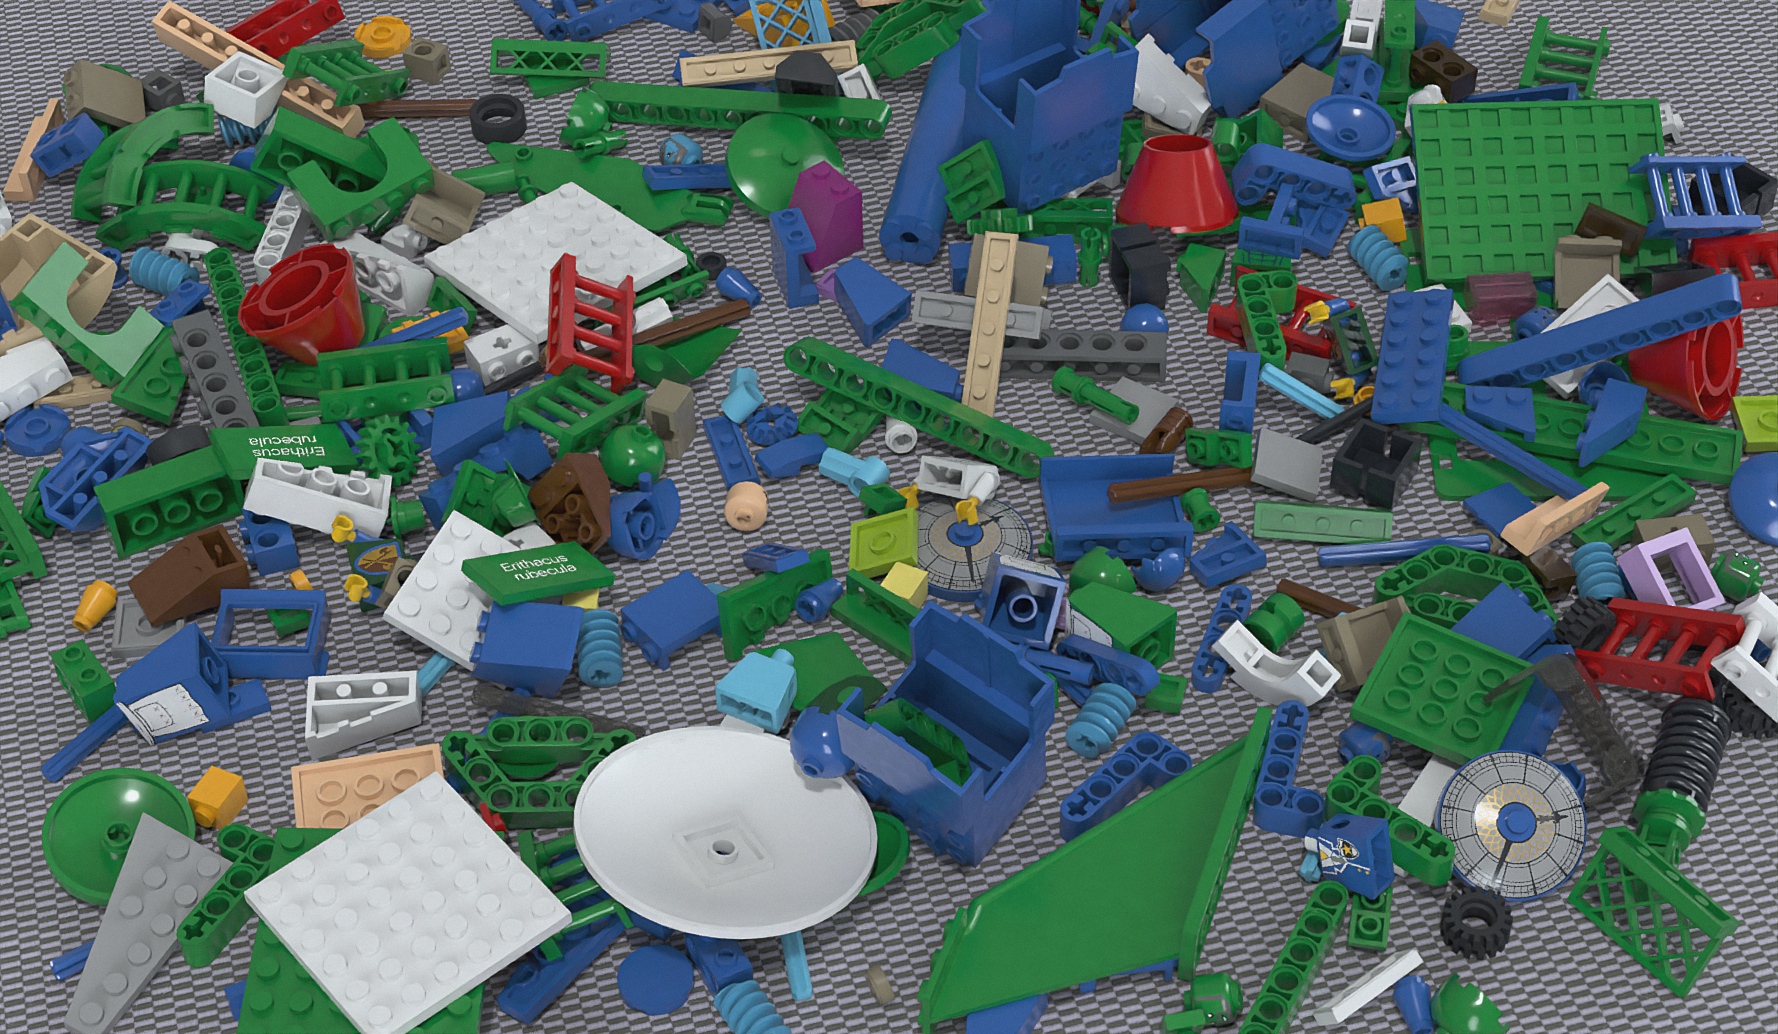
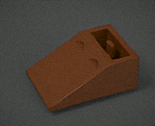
[528,453,611,555]
[128,524,250,627]

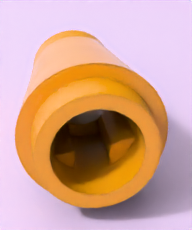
[71,580,118,633]

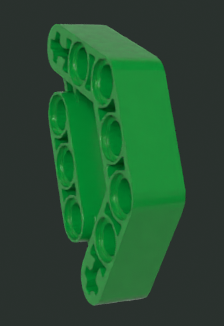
[855,0,987,83]
[1372,544,1559,645]
[442,716,637,829]

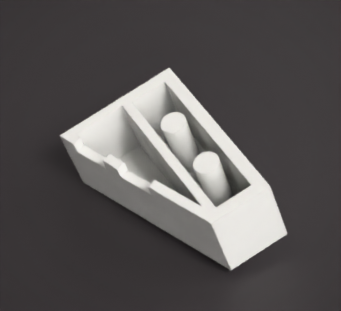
[1133,33,1211,135]
[305,671,422,761]

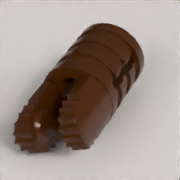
[1139,407,1194,455]

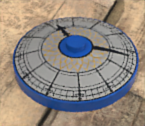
[913,496,1033,602]
[1434,750,1587,902]

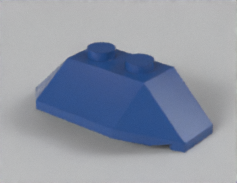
[38,427,153,532]

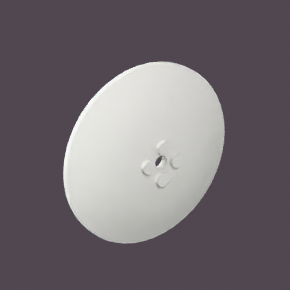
[573,726,878,939]

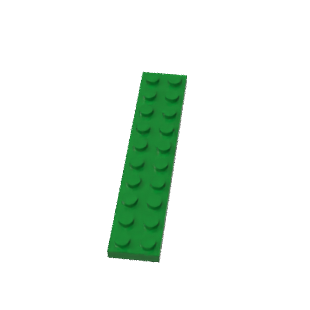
[1400,381,1744,485]

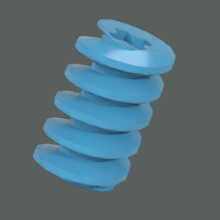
[217,105,277,148]
[1347,225,1408,291]
[129,246,200,297]
[1570,542,1625,607]
[577,609,623,688]
[1065,683,1137,759]
[713,980,792,1034]

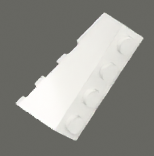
[320,230,435,316]
[0,337,73,422]
[243,458,392,538]

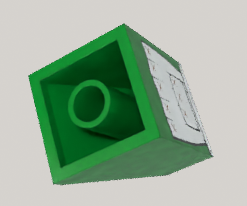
[1065,581,1177,670]

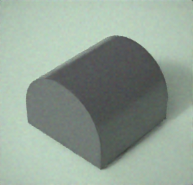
[698,3,732,43]

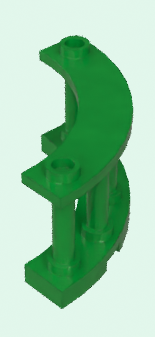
[71,103,214,223]
[95,160,278,253]

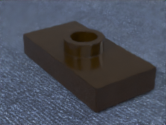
[1575,202,1648,258]

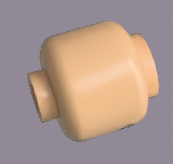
[724,481,769,532]

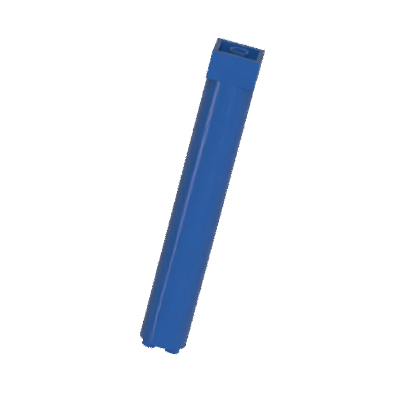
[879,0,992,264]

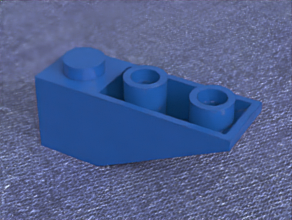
[1575,378,1648,467]

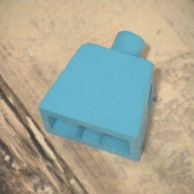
[715,649,797,734]

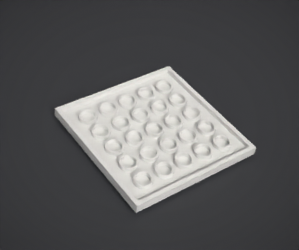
[424,182,687,344]
[244,771,572,1034]

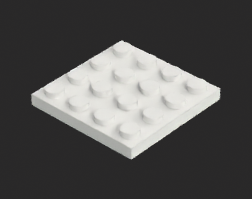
[382,510,563,690]

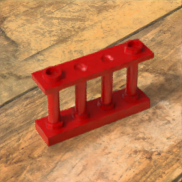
[224,0,345,59]
[1687,232,1778,309]
[546,253,636,394]
[1207,266,1357,361]
[1575,597,1746,701]

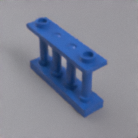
[550,0,678,42]
[1628,153,1763,239]

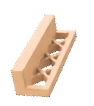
[3,98,65,201]
[1500,482,1610,556]

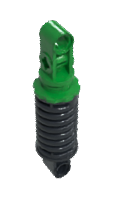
[1630,669,1732,908]

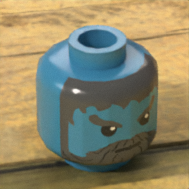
[659,133,703,165]

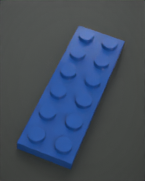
[1371,289,1454,424]

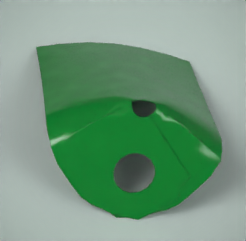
[632,317,742,388]
[754,632,888,715]

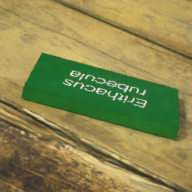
[209,424,360,480]
[461,541,616,606]

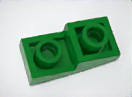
[1185,428,1253,469]
[21,466,57,538]
[1347,887,1393,951]

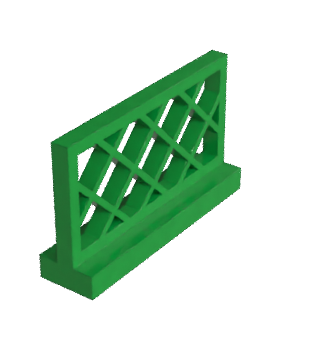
[0,480,48,583]
[1567,825,1741,998]

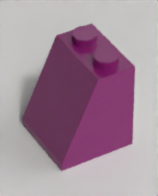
[787,160,864,273]

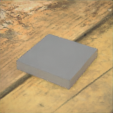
[1089,376,1179,444]
[1250,427,1323,502]
[111,599,187,659]

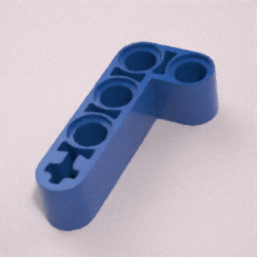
[1230,143,1357,209]
[1253,700,1325,838]
[1059,731,1193,842]

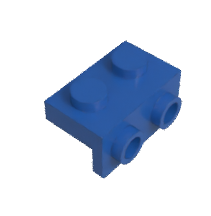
[149,279,211,339]

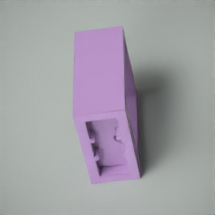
[1617,527,1725,611]

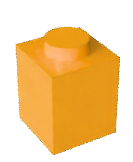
[1358,197,1407,243]
[187,766,249,830]

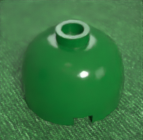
[559,87,613,148]
[598,424,666,487]
[1069,546,1136,594]
[1430,973,1510,1034]

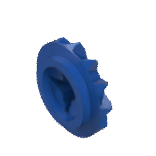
[746,402,798,445]

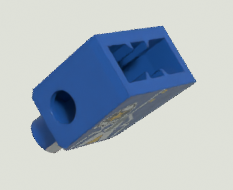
[1304,813,1395,900]

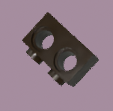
[1409,40,1478,103]

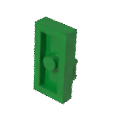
[426,277,477,335]

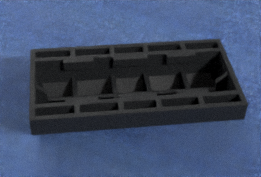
[775,50,840,97]

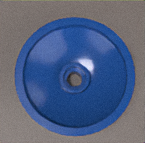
[1305,94,1396,162]
[1728,452,1778,546]

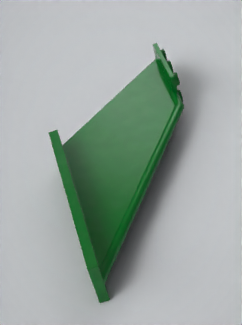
[917,706,1273,1034]

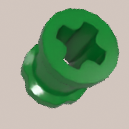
[1180,488,1220,533]

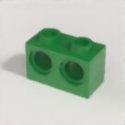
[50,639,116,725]

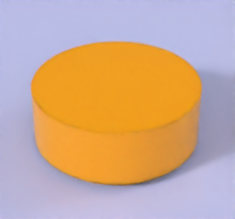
[288,569,313,590]

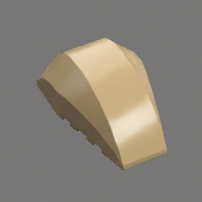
[0,213,117,357]

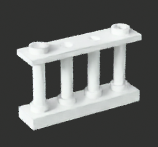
[1711,592,1778,723]

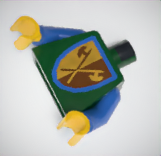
[1304,298,1379,400]
[331,515,425,613]

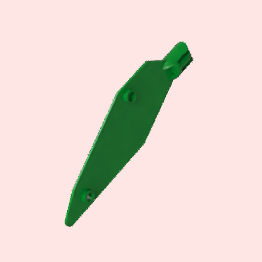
[487,142,734,232]

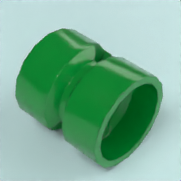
[1241,593,1305,654]

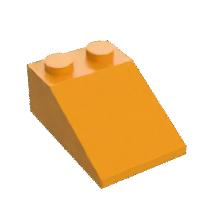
[733,0,835,47]

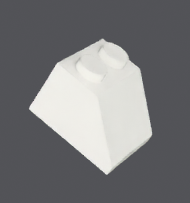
[204,51,289,129]

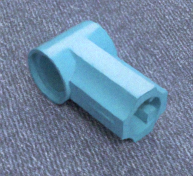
[721,367,764,424]
[819,447,890,497]

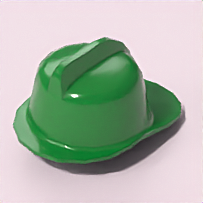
[490,459,542,528]

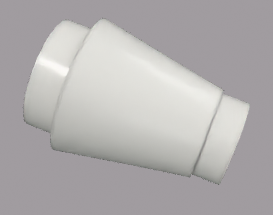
[885,415,918,453]

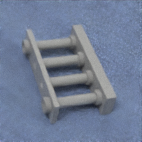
[912,290,1053,340]

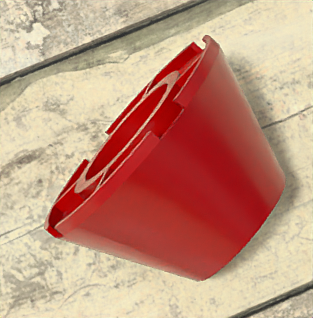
[1115,134,1239,233]
[238,243,365,366]
[1629,313,1744,420]

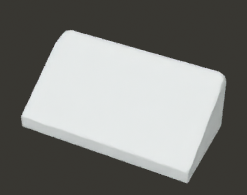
[837,64,882,100]

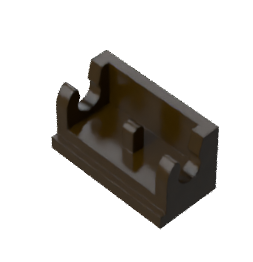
[1501,540,1578,602]

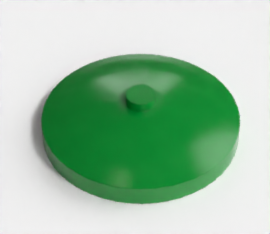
[725,113,845,219]
[42,768,196,906]

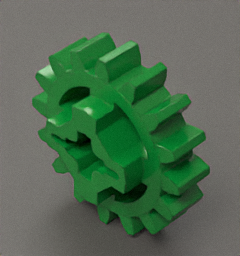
[966,207,1034,236]
[354,415,421,488]

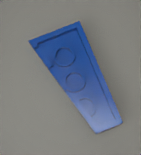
[496,885,626,1025]

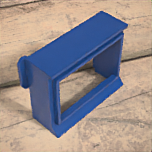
[211,589,331,679]

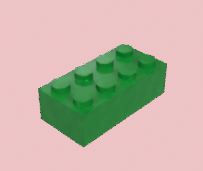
[250,106,387,193]
[93,445,244,560]

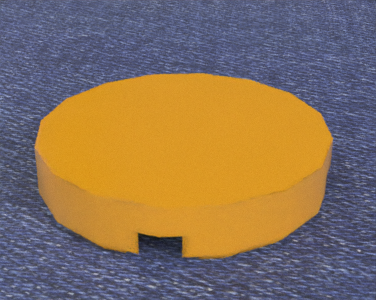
[354,16,412,58]

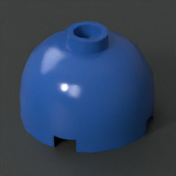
[607,491,667,560]
[790,706,854,779]

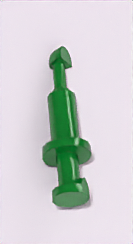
[515,174,538,204]

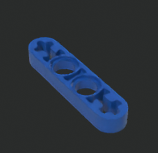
[1191,584,1252,693]
[1056,634,1160,696]

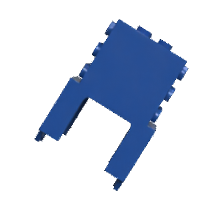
[959,0,1139,214]
[1128,0,1340,118]
[836,600,1055,869]

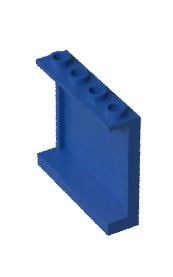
[1039,454,1194,562]

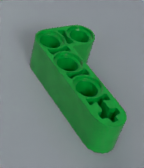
[1121,121,1241,183]
[1235,270,1298,372]
[865,697,972,787]
[1324,755,1455,886]
[176,823,275,968]

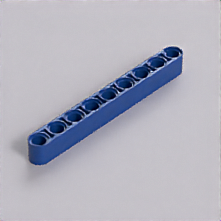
[1457,273,1743,388]

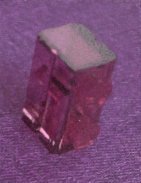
[1464,272,1538,321]

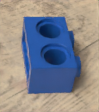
[1331,54,1385,103]
[30,112,105,178]
[238,507,300,577]
[684,932,754,998]

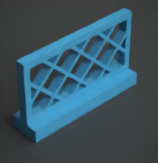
[749,0,844,93]

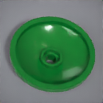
[856,811,911,897]

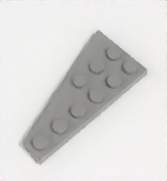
[64,812,233,1034]

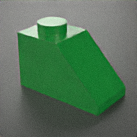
[1176,243,1226,314]

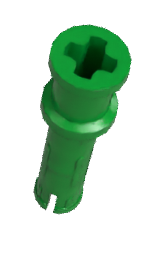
[1051,366,1139,425]

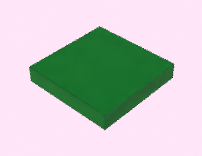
[516,57,590,99]

